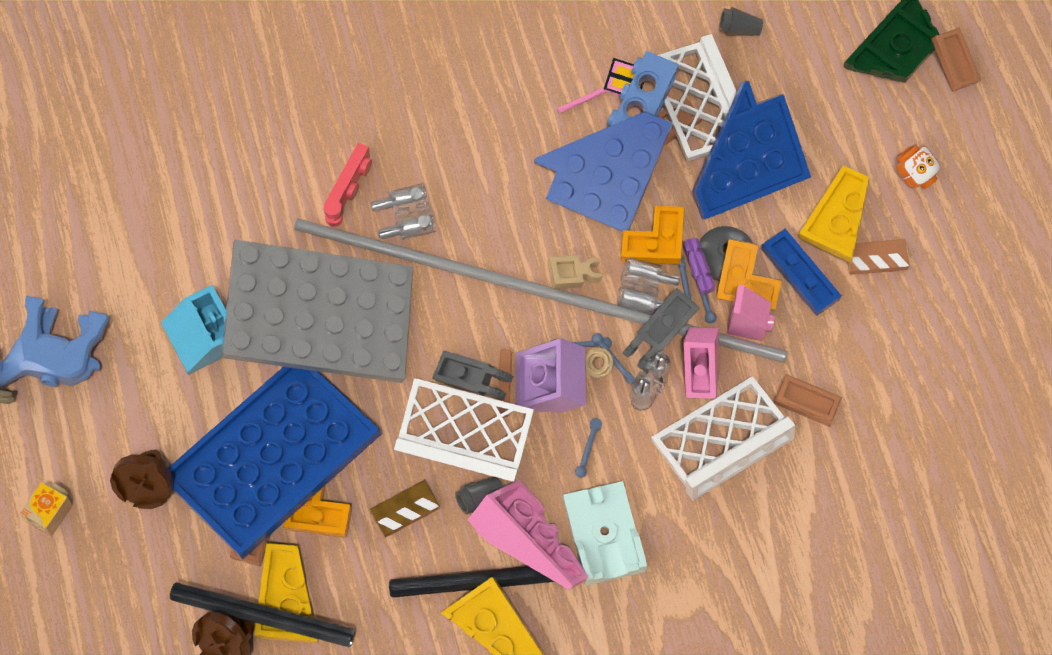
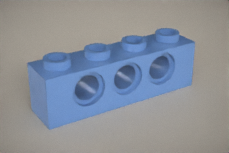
[607,50,679,126]

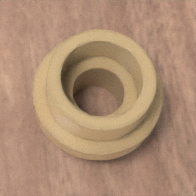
[585,348,614,378]

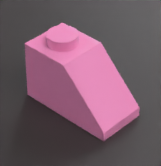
[727,285,775,341]
[684,327,720,398]

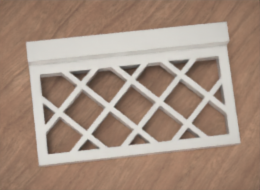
[654,34,737,162]
[651,376,795,501]
[394,378,534,482]

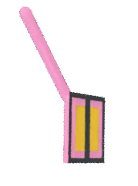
[557,58,644,113]

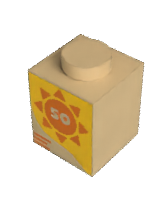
[20,482,73,537]

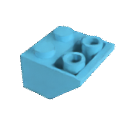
[161,285,226,375]

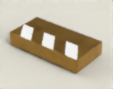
[370,480,440,538]

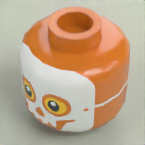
[896,144,940,189]

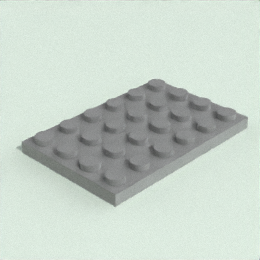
[221,240,413,383]

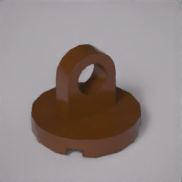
[110,450,174,509]
[192,612,254,655]

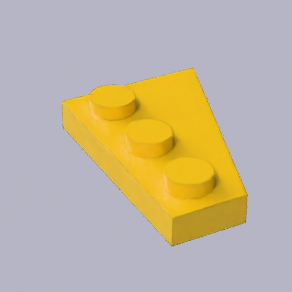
[799,165,869,263]
[254,543,318,644]
[441,577,545,655]

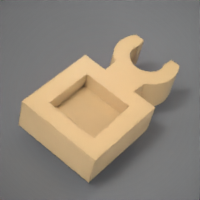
[547,255,603,289]

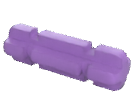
[683,238,715,295]

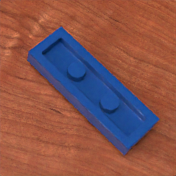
[761,228,842,316]

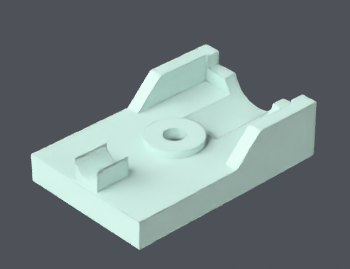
[563,481,647,586]

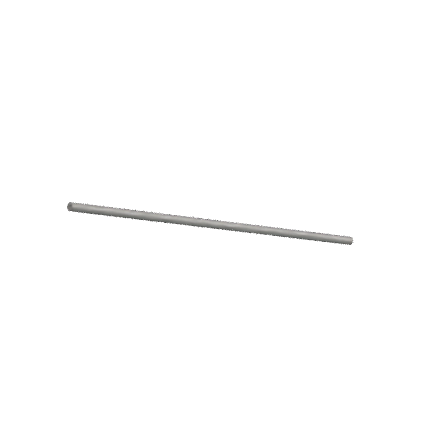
[294,218,788,363]

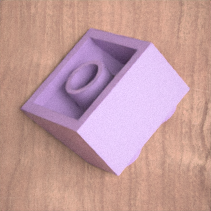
[516,338,586,412]

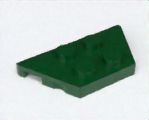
[844,0,939,83]

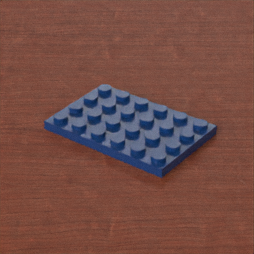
[168,367,381,560]

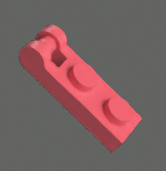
[324,142,372,227]

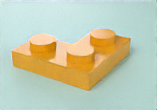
[621,206,685,264]
[716,238,782,310]
[283,486,352,538]

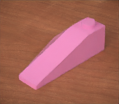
[468,480,588,590]

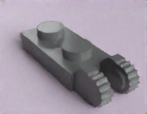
[623,288,700,370]
[432,351,514,401]

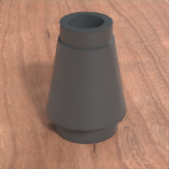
[719,7,763,36]
[455,477,503,515]

